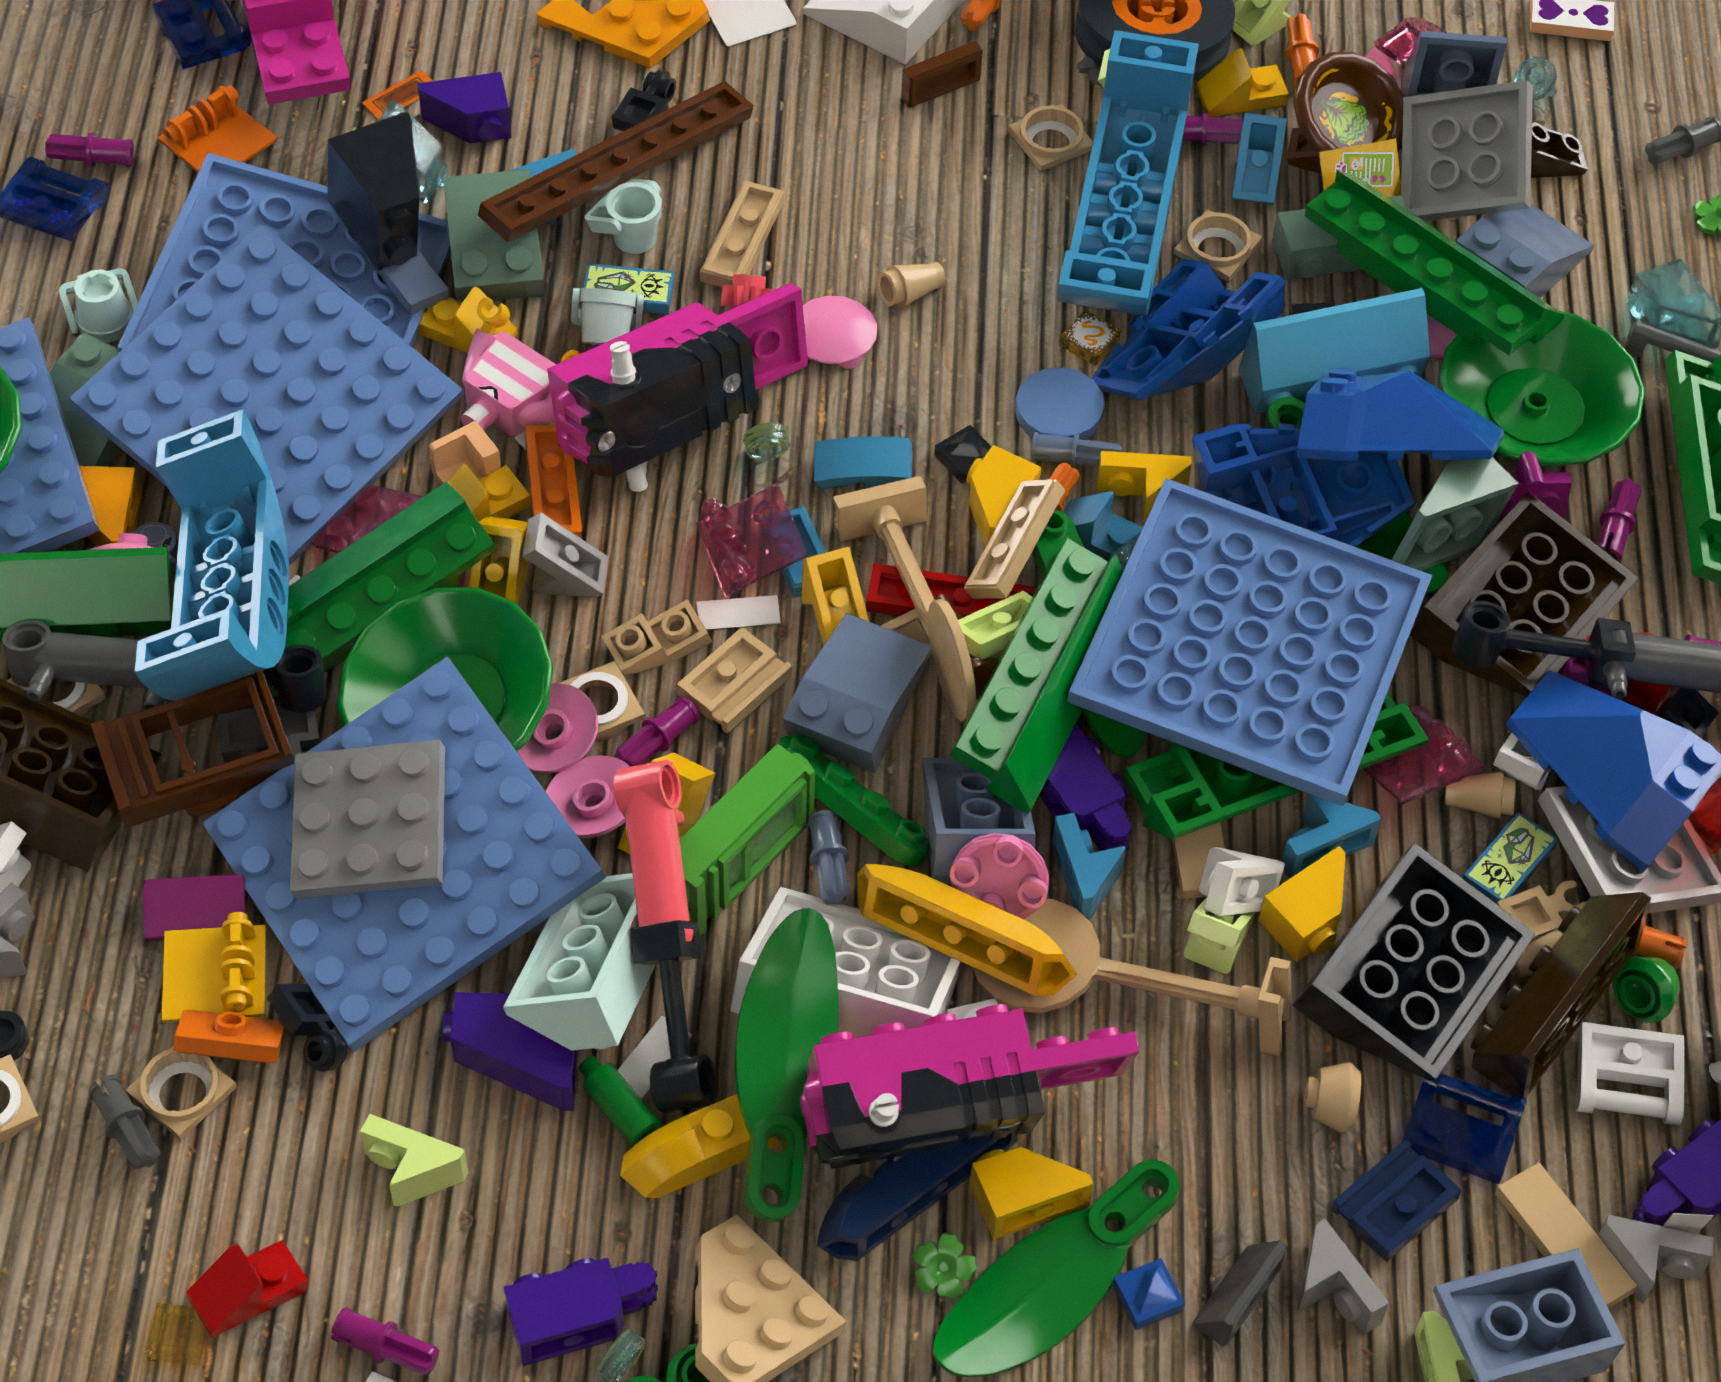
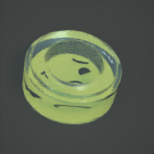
[743,422,790,461]
[597,1328,646,1382]

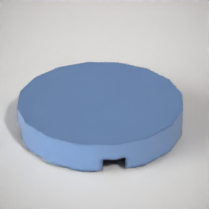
[1015,367,1105,440]

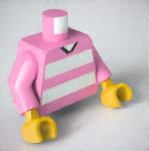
[461,297,581,436]

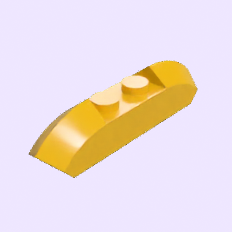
[857,864,1077,996]
[620,1094,782,1198]

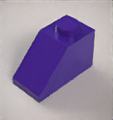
[417,72,512,144]

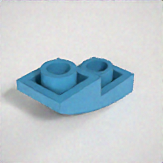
[814,436,912,490]

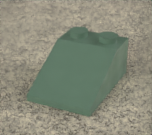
[443,169,544,302]
[50,332,123,467]
[1392,457,1519,571]

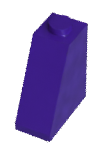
[442,992,578,1111]

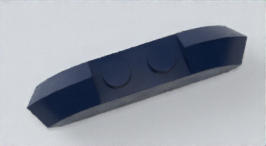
[817,1133,1018,1261]

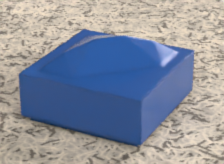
[1113,1258,1185,1330]

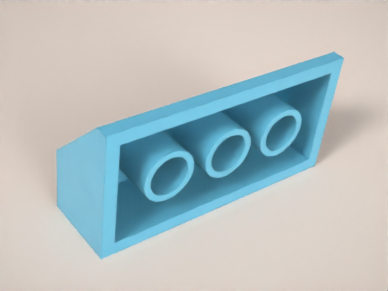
[1238,288,1430,414]

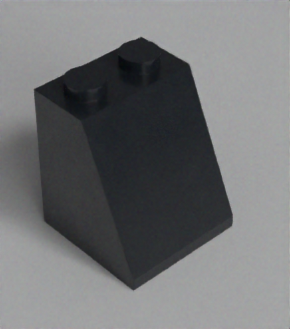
[328,111,420,271]

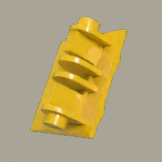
[162,912,266,1023]

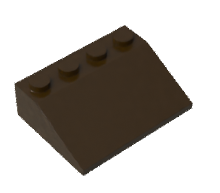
[1410,492,1639,697]
[0,678,161,872]
[1470,892,1651,1103]

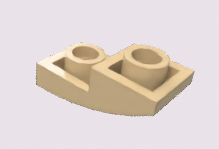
[601,599,712,675]

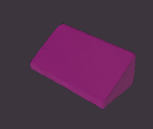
[143,874,248,941]

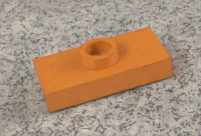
[173,1010,286,1063]

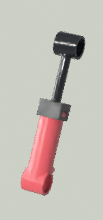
[613,760,718,1113]

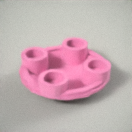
[803,296,877,369]
[950,833,1049,920]

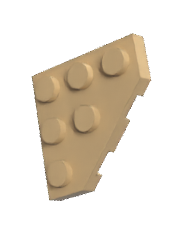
[695,1214,847,1382]

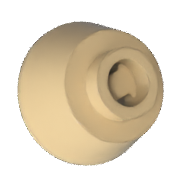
[1303,1062,1361,1133]

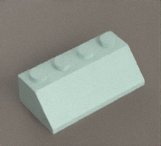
[503,873,655,1051]

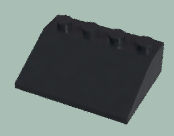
[1292,842,1535,1082]

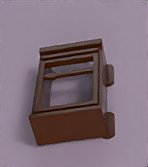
[91,671,294,829]

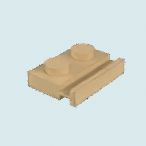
[677,627,792,734]

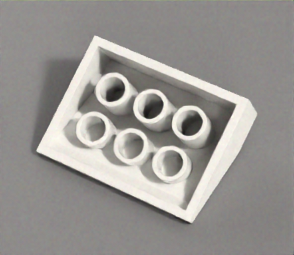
[803,0,964,64]
[730,887,963,1038]

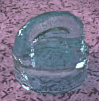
[1514,56,1557,100]

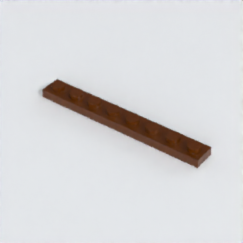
[478,81,754,242]

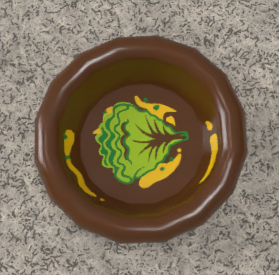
[1293,52,1405,153]

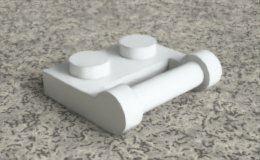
[1575,1022,1684,1126]

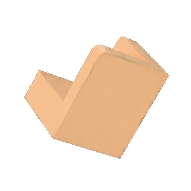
[429,420,501,484]

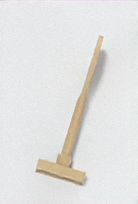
[833,476,977,722]
[972,899,1292,1056]

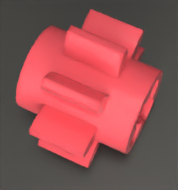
[721,274,775,310]

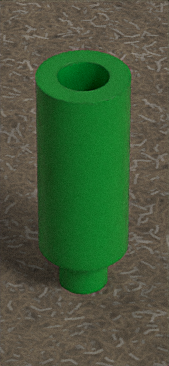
[579,1056,662,1147]

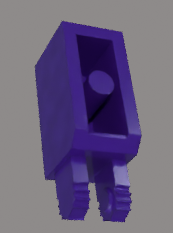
[1039,723,1132,852]
[1631,1119,1721,1226]
[504,1258,658,1366]

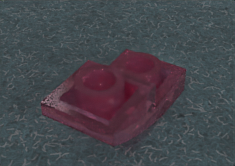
[1374,17,1447,64]

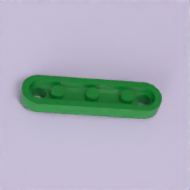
[778,734,930,866]

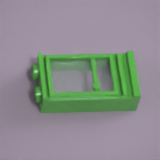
[680,743,815,937]

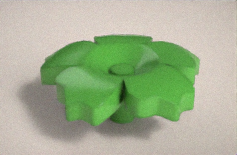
[1692,195,1721,237]
[913,1233,978,1299]

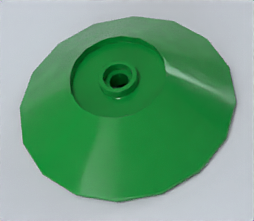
[1439,311,1645,467]
[336,587,553,752]

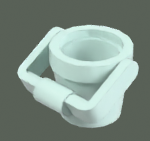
[584,178,662,254]
[59,268,138,343]
[571,288,644,346]

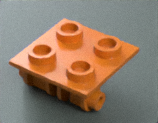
[157,85,278,173]

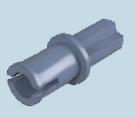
[1031,432,1122,469]
[808,810,849,904]

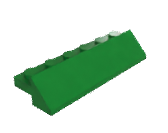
[1305,170,1564,356]
[1665,350,1721,597]
[268,482,497,699]
[949,538,1124,814]
[0,547,174,641]
[1123,692,1429,840]

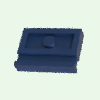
[1331,1139,1461,1262]

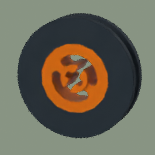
[1075,0,1235,81]

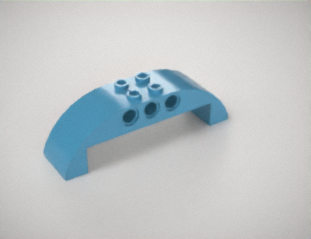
[1058,30,1199,316]
[135,409,289,701]

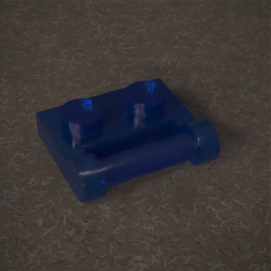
[152,0,252,70]
[0,156,110,242]
[1402,1070,1527,1184]

